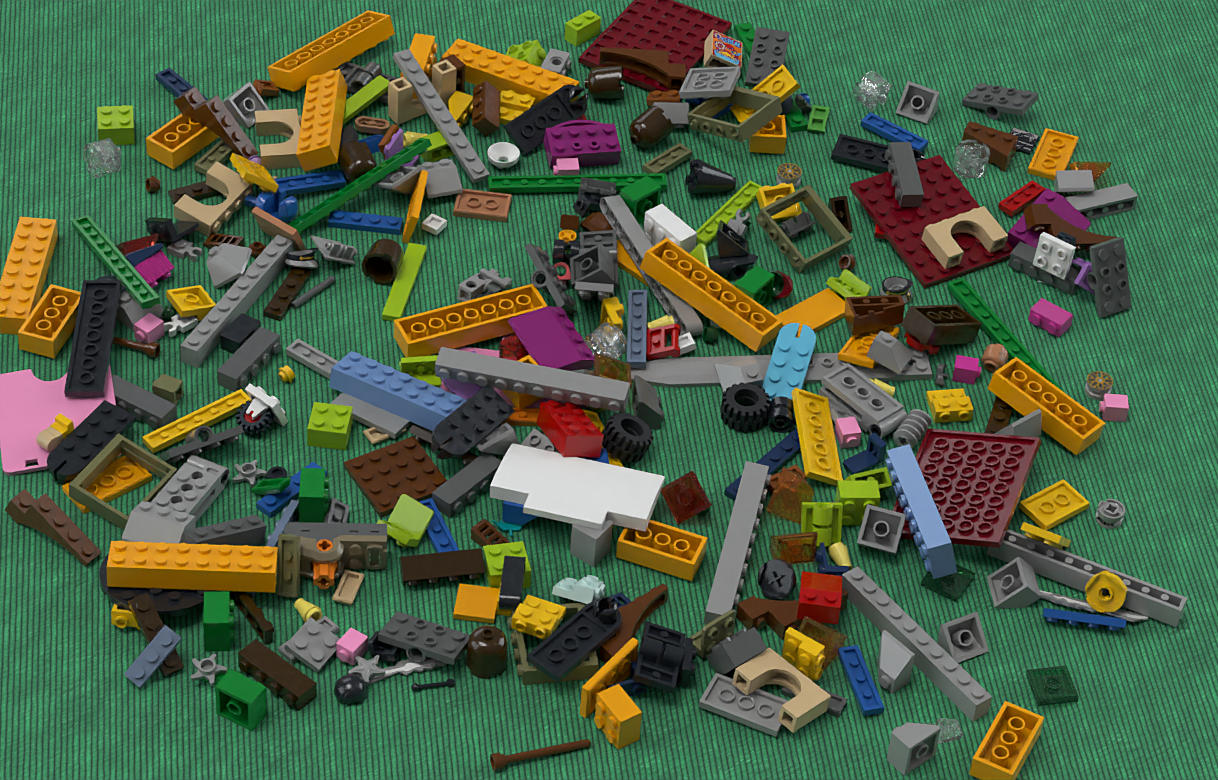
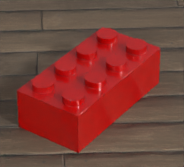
[537,400,604,457]

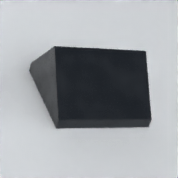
[717,220,749,257]

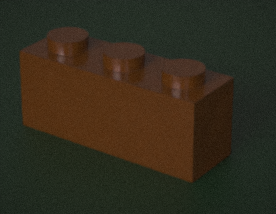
[472,81,500,137]

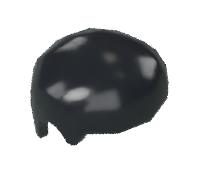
[334,674,368,705]

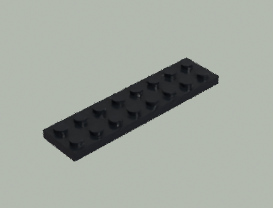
[64,280,122,397]

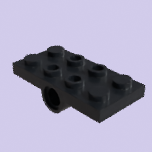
[632,621,686,694]

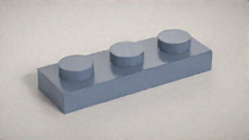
[124,625,182,688]

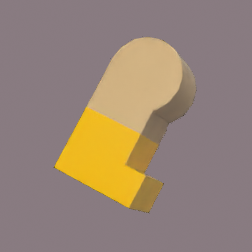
[36,413,74,452]

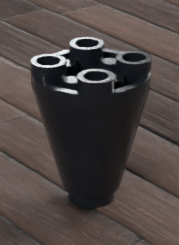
[685,159,736,195]

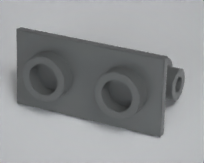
[578,177,616,198]
[779,212,817,239]

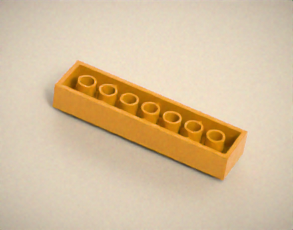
[267,10,395,92]
[442,39,580,105]
[296,69,348,172]
[0,217,58,335]
[639,237,783,352]
[394,284,547,357]
[107,541,278,593]

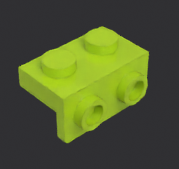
[826,269,872,301]

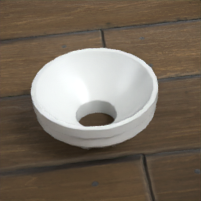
[488,142,520,169]

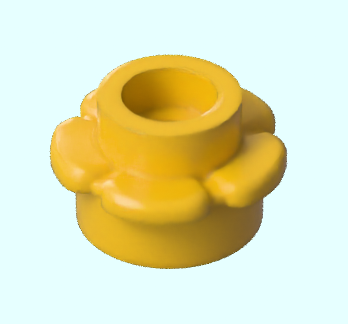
[278,365,296,383]

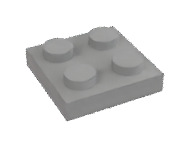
[284,617,340,673]

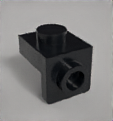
[573,193,602,217]
[368,631,403,662]

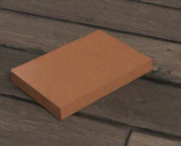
[453,189,512,223]
[251,207,306,251]

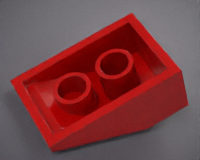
[797,571,842,624]

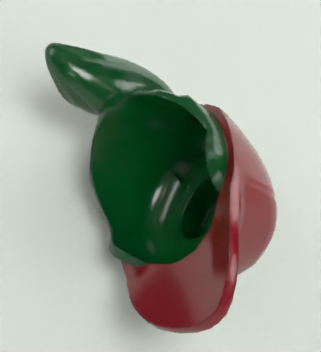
[770,271,793,299]

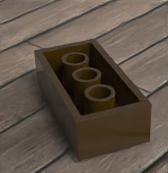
[901,304,982,346]

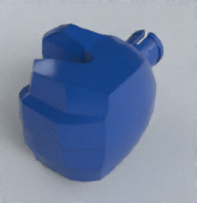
[245,188,298,223]

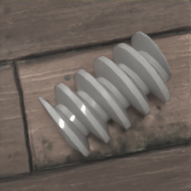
[893,409,932,449]

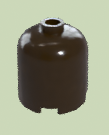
[585,65,624,100]
[629,106,673,149]
[337,140,377,183]
[361,238,404,285]
[466,625,508,679]

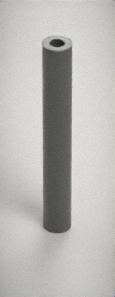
[291,276,335,309]

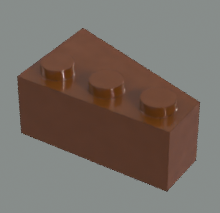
[961,121,1019,172]
[844,295,905,336]

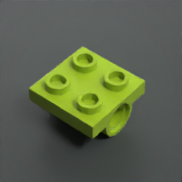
[800,502,843,547]

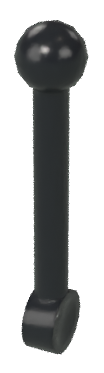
[411,679,455,692]

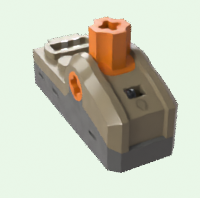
[284,522,387,589]

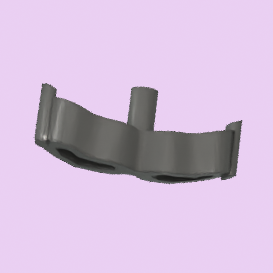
[795,94,812,113]
[935,363,948,386]

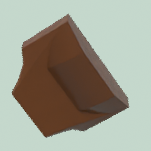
[580,212,613,232]

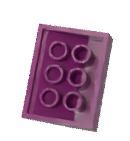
[1007,188,1091,250]
[508,306,596,371]

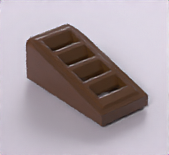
[560,214,580,230]
[203,233,244,249]
[471,519,510,547]

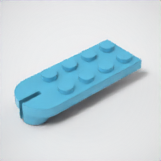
[762,323,816,401]

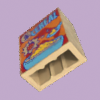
[704,30,742,69]

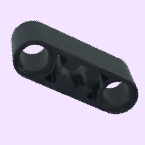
[499,556,526,610]

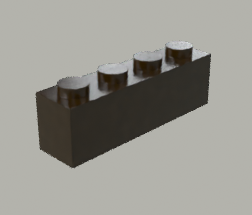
[399,548,485,586]
[238,639,317,711]

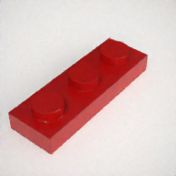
[998,180,1046,217]

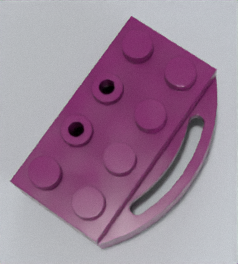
[543,120,621,169]

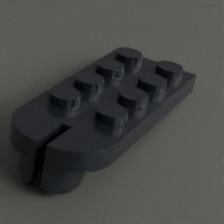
[503,85,588,156]
[831,134,925,173]
[431,384,515,460]
[47,400,136,485]
[526,596,622,683]

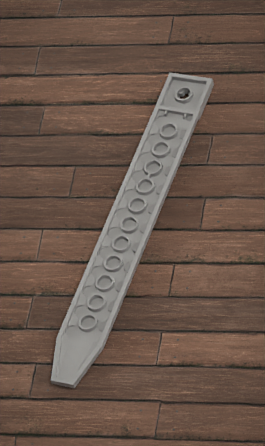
[629,348,932,388]

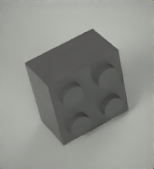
[706,627,767,675]

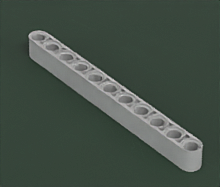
[600,195,703,336]

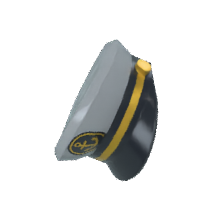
[285,248,319,269]
[880,276,913,304]

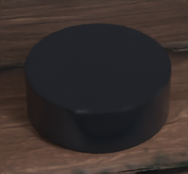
[267,466,287,479]

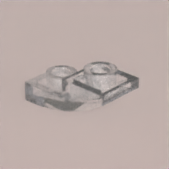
[916,718,963,744]

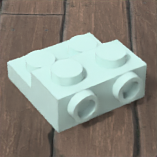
[552,575,606,604]

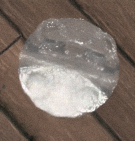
[852,70,892,112]
[83,138,122,178]
[953,140,990,179]
[584,323,627,368]

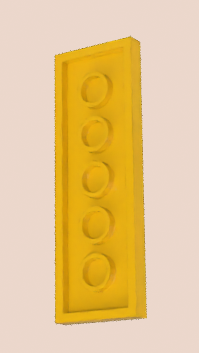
[791,388,843,486]

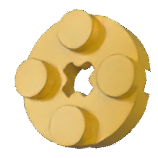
[1085,571,1127,613]

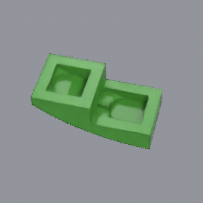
[807,105,830,133]

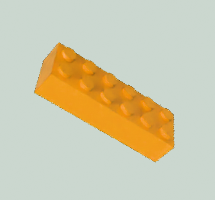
[987,357,1105,455]

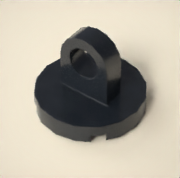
[757,559,797,600]

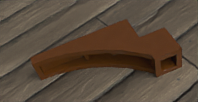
[599,47,686,90]
[173,86,259,159]
[1023,204,1117,252]
[5,489,101,567]
[599,583,668,664]
[736,588,849,640]

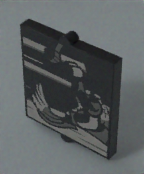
[1010,127,1040,155]

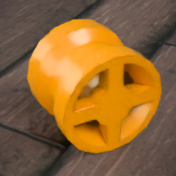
[558,229,577,252]

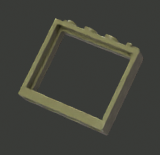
[687,86,783,143]
[756,184,853,273]
[69,433,177,530]
[507,602,599,685]

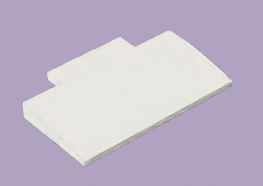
[490,443,665,532]

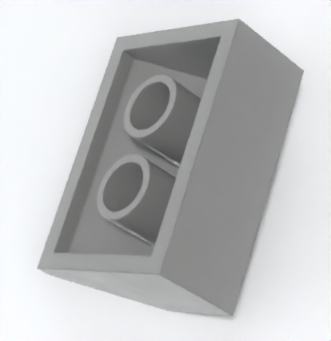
[122,501,196,543]

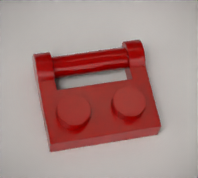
[646,324,681,360]

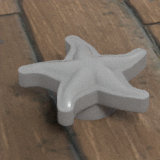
[233,460,267,487]
[191,654,227,686]
[348,655,386,685]

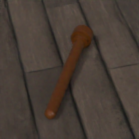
[73,328,161,358]
[490,739,591,771]

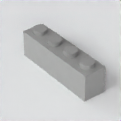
[1065,183,1138,220]

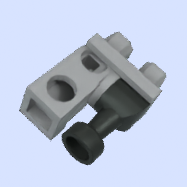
[457,268,512,302]

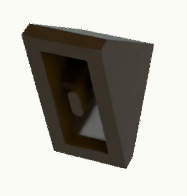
[828,196,853,232]

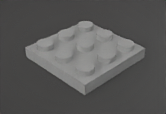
[679,66,741,100]

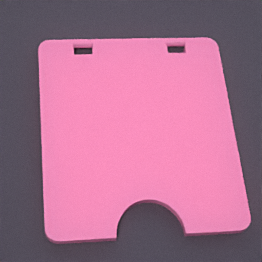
[0,364,121,476]

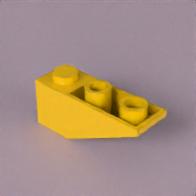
[448,91,473,129]

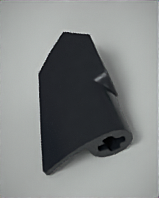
[707,253,758,279]

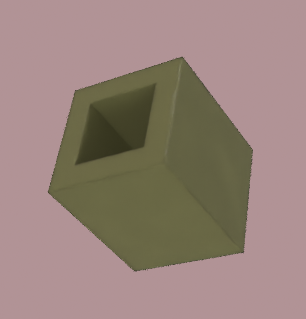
[152,374,184,405]

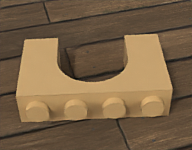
[388,59,457,125]
[255,109,302,170]
[174,162,253,237]
[922,206,1008,269]
[732,647,831,733]

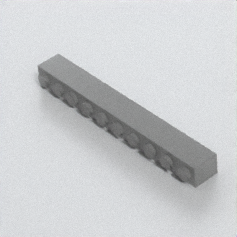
[180,235,294,368]
[435,347,630,412]
[703,461,771,624]
[987,529,1187,627]
[842,566,992,722]

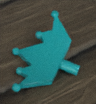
[492,520,524,537]

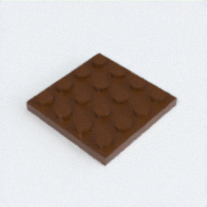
[344,436,447,518]

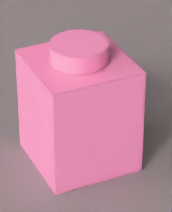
[553,158,579,175]
[134,313,164,344]
[1099,394,1129,422]
[834,416,862,449]
[336,628,368,666]

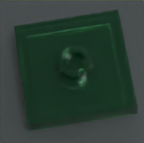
[921,564,975,603]
[1026,665,1079,706]

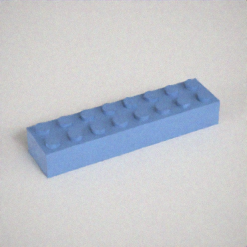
[329,351,467,431]
[885,444,957,579]

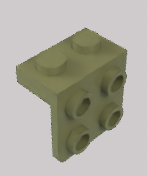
[689,610,736,658]

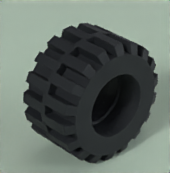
[720,382,770,432]
[601,412,654,463]

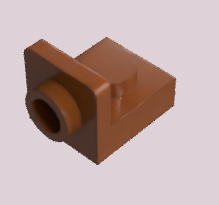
[253,79,280,98]

